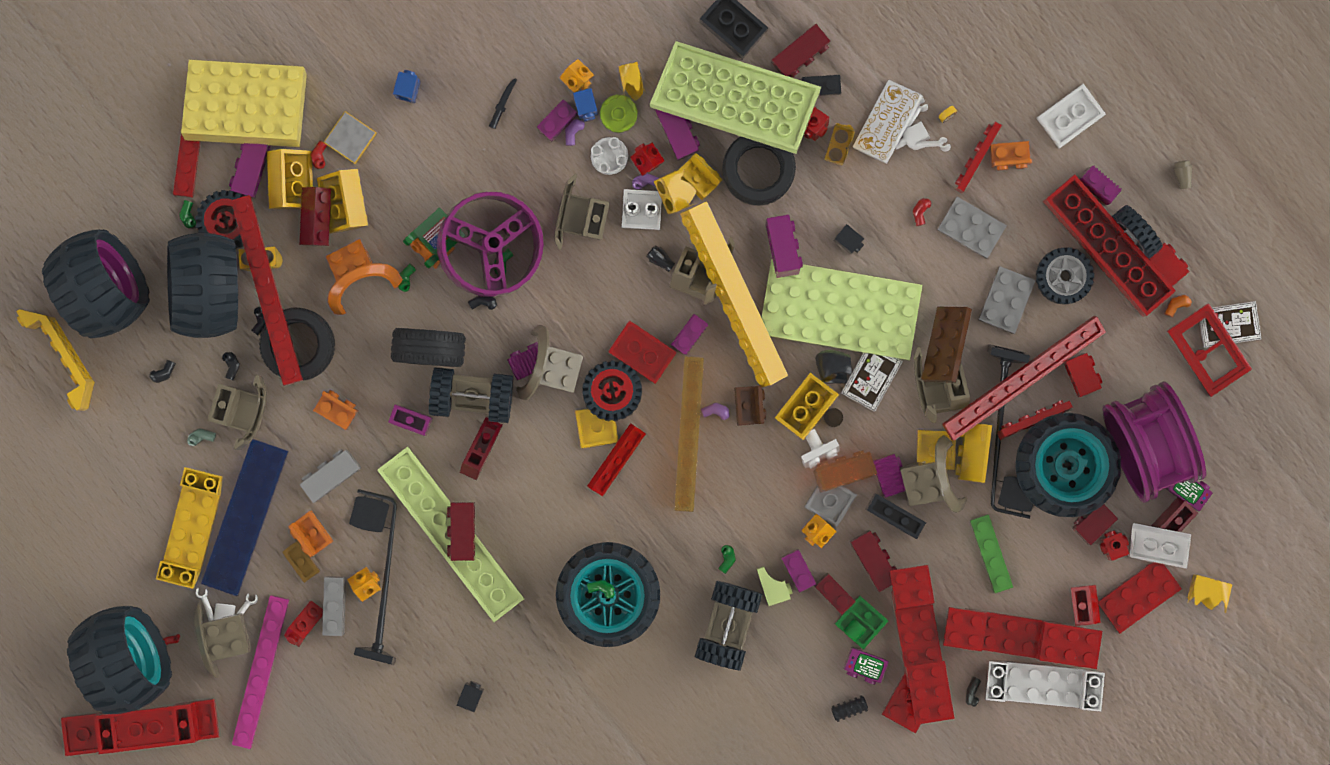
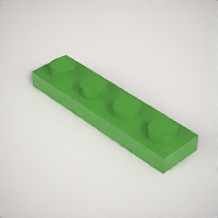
[970,514,1013,593]

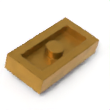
[282,541,321,583]

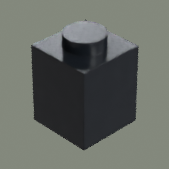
[834,224,864,254]
[456,681,484,712]

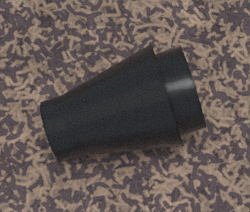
[646,245,675,272]

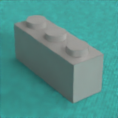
[300,449,361,503]
[322,576,346,636]

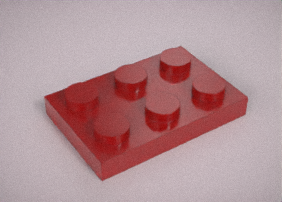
[608,320,677,384]

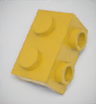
[679,153,722,200]

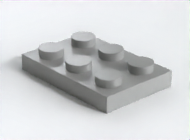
[937,197,1007,259]
[978,266,1035,334]

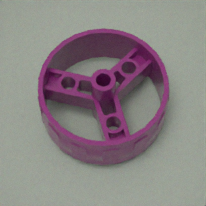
[437,192,544,297]

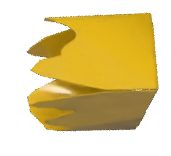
[618,62,645,101]
[824,123,855,166]
[654,169,697,214]
[238,247,283,272]
[1187,574,1232,613]

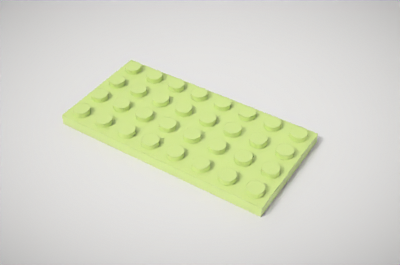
[650,41,821,154]
[761,259,922,361]

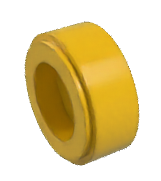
[938,106,958,123]

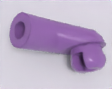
[565,119,585,146]
[632,173,659,190]
[701,403,730,420]

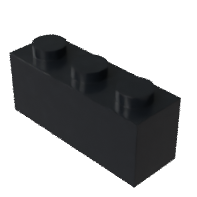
[865,493,926,539]

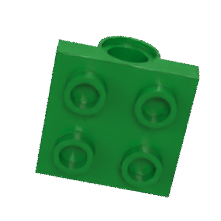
[834,595,888,650]

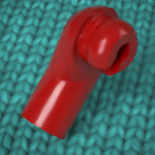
[310,140,328,169]
[913,198,931,226]

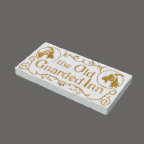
[853,80,923,164]

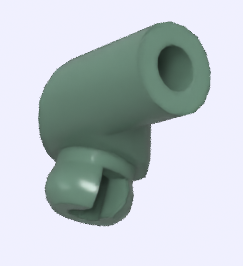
[187,428,216,446]

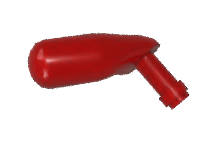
[163,634,180,645]

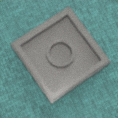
[804,475,857,527]

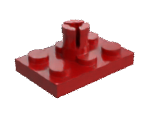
[882,672,921,734]

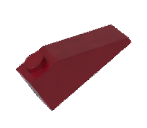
[459,417,503,481]

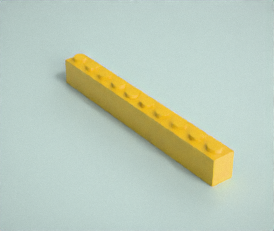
[680,201,788,387]

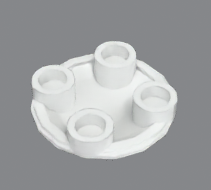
[590,137,629,175]

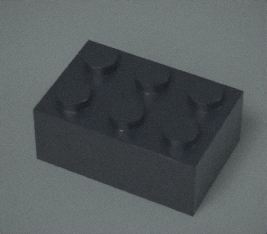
[699,0,768,60]

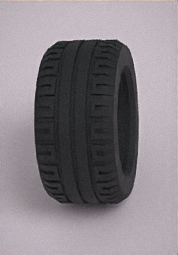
[722,136,796,206]
[259,307,335,381]
[391,328,466,367]

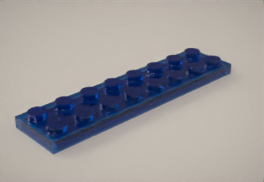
[201,439,289,596]

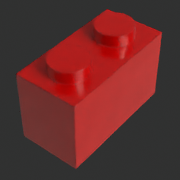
[1149,243,1190,286]
[1063,353,1103,397]
[1071,585,1101,626]

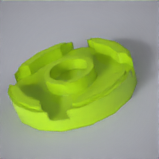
[600,94,638,133]

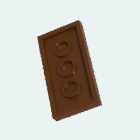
[921,306,972,383]

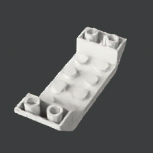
[985,661,1105,711]

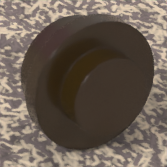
[824,408,843,427]

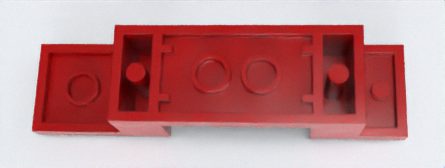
[889,565,955,725]
[943,607,1103,669]
[61,699,220,756]

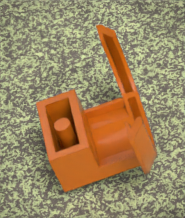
[326,239,403,315]

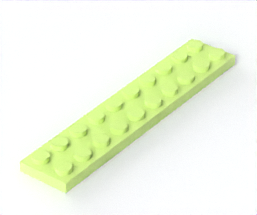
[377,447,525,622]

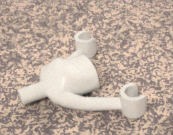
[896,98,951,151]
[196,588,258,621]

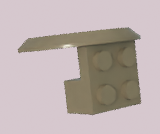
[554,174,610,250]
[670,236,735,306]
[517,325,583,400]
[914,347,970,423]
[207,374,267,450]
[900,435,967,513]
[194,601,251,678]

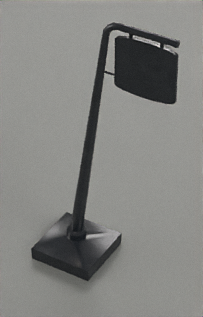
[987,344,1033,519]
[349,489,397,665]

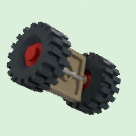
[429,367,514,423]
[694,581,763,671]

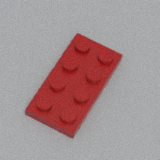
[1098,562,1182,634]

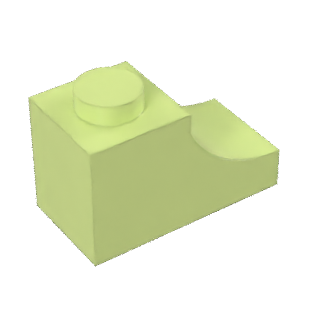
[756,566,793,606]

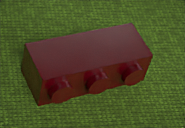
[771,24,831,78]
[299,187,331,246]
[447,502,475,561]
[849,530,897,592]

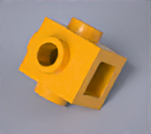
[559,59,594,93]
[801,513,837,549]
[347,567,381,602]

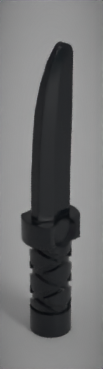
[489,78,517,129]

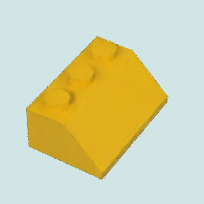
[267,149,313,209]
[317,169,368,234]
[775,373,839,440]
[955,424,992,483]

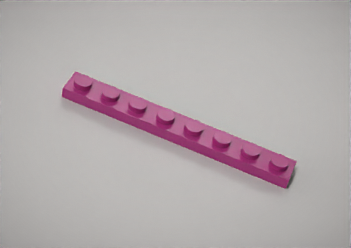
[232,595,289,749]

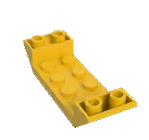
[16,309,95,411]
[156,467,223,589]

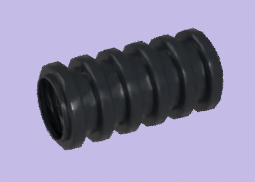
[831,695,868,722]

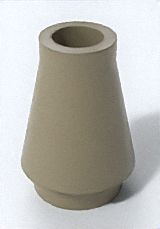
[1173,160,1192,189]

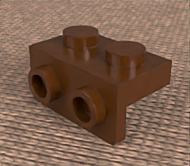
[734,385,766,426]

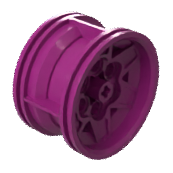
[1102,381,1206,503]

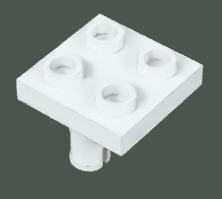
[622,189,662,230]
[801,429,840,469]

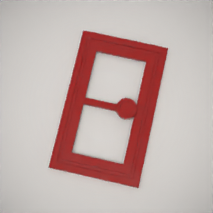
[1167,303,1252,397]

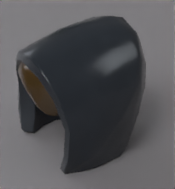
[815,350,852,384]

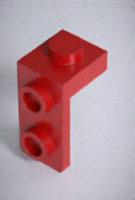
[284,601,323,647]

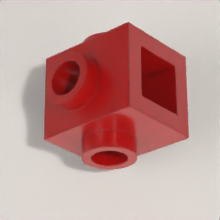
[803,107,829,141]
[630,142,665,176]
[1099,530,1129,561]

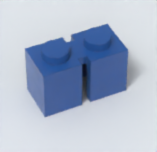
[393,70,421,103]
[573,88,598,122]

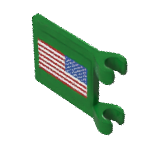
[403,207,466,269]

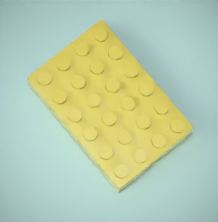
[181,60,307,147]

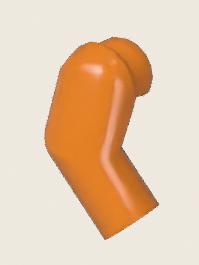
[1164,295,1192,318]

